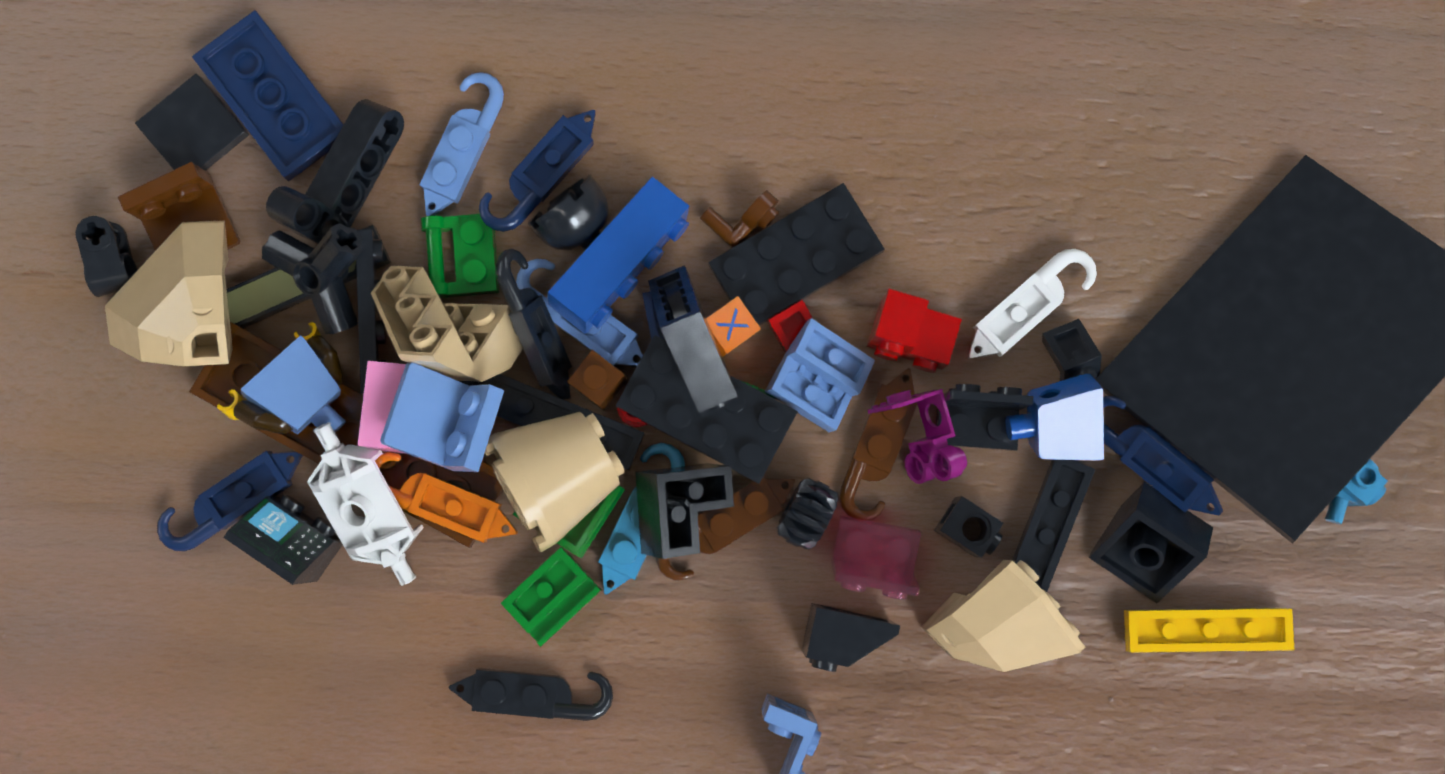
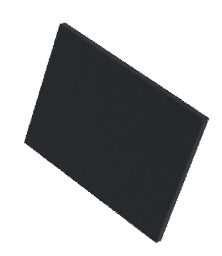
[1095,155,1445,544]

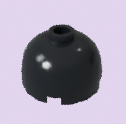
[528,174,609,251]

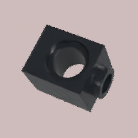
[934,496,1004,558]

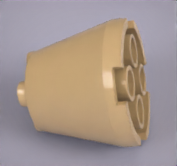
[485,412,625,553]

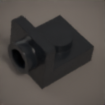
[1042,319,1102,381]

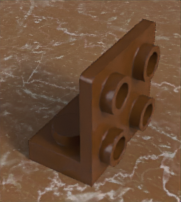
[118,162,241,251]

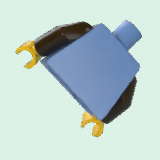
[217,322,346,434]

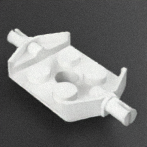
[307,422,424,586]

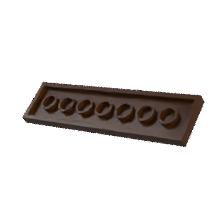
[189,322,503,548]

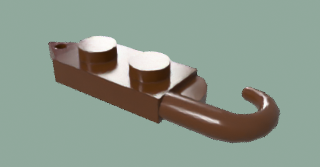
[839,368,917,522]
[656,477,795,581]

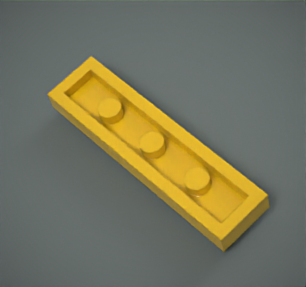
[1124,608,1295,653]

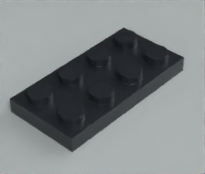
[708,183,885,326]
[616,335,798,484]

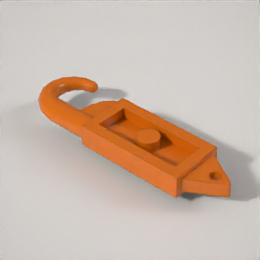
[375,452,518,543]

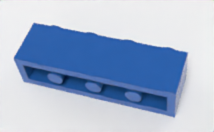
[548,176,690,335]

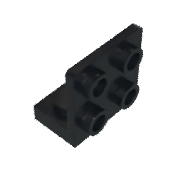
[936,384,1034,451]

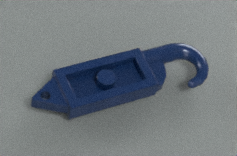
[479,110,596,232]
[1103,396,1223,516]
[157,450,303,552]

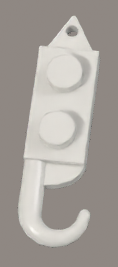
[968,249,1097,359]

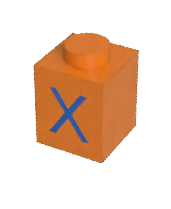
[706,296,761,357]

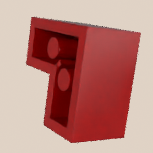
[866,288,962,373]

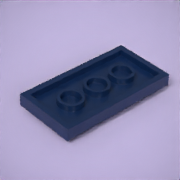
[191,10,344,181]

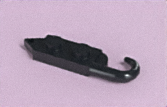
[496,249,572,400]
[448,668,613,721]

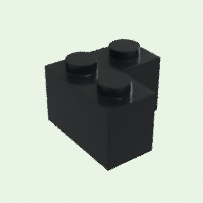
[635,463,734,559]

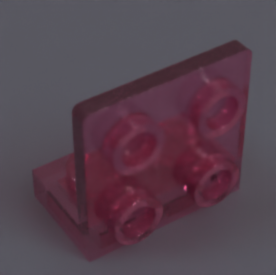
[831,515,921,599]

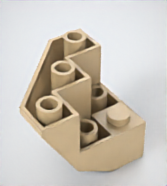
[105,221,233,366]
[371,266,523,382]
[921,560,1085,672]

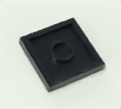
[135,74,249,171]

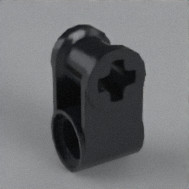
[75,216,138,297]

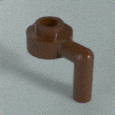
[700,190,779,247]

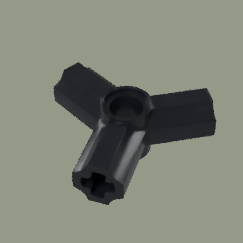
[262,223,363,334]

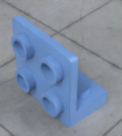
[380,362,504,472]
[761,693,821,774]

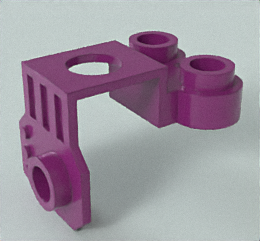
[868,389,967,484]

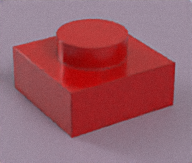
[766,300,814,353]

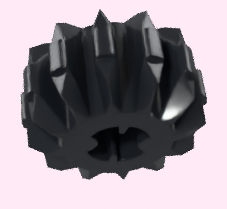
[777,478,838,549]

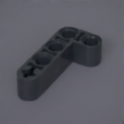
[266,99,404,244]

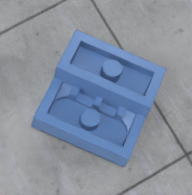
[765,318,875,432]

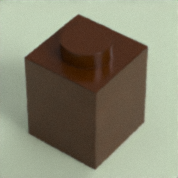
[567,350,628,411]

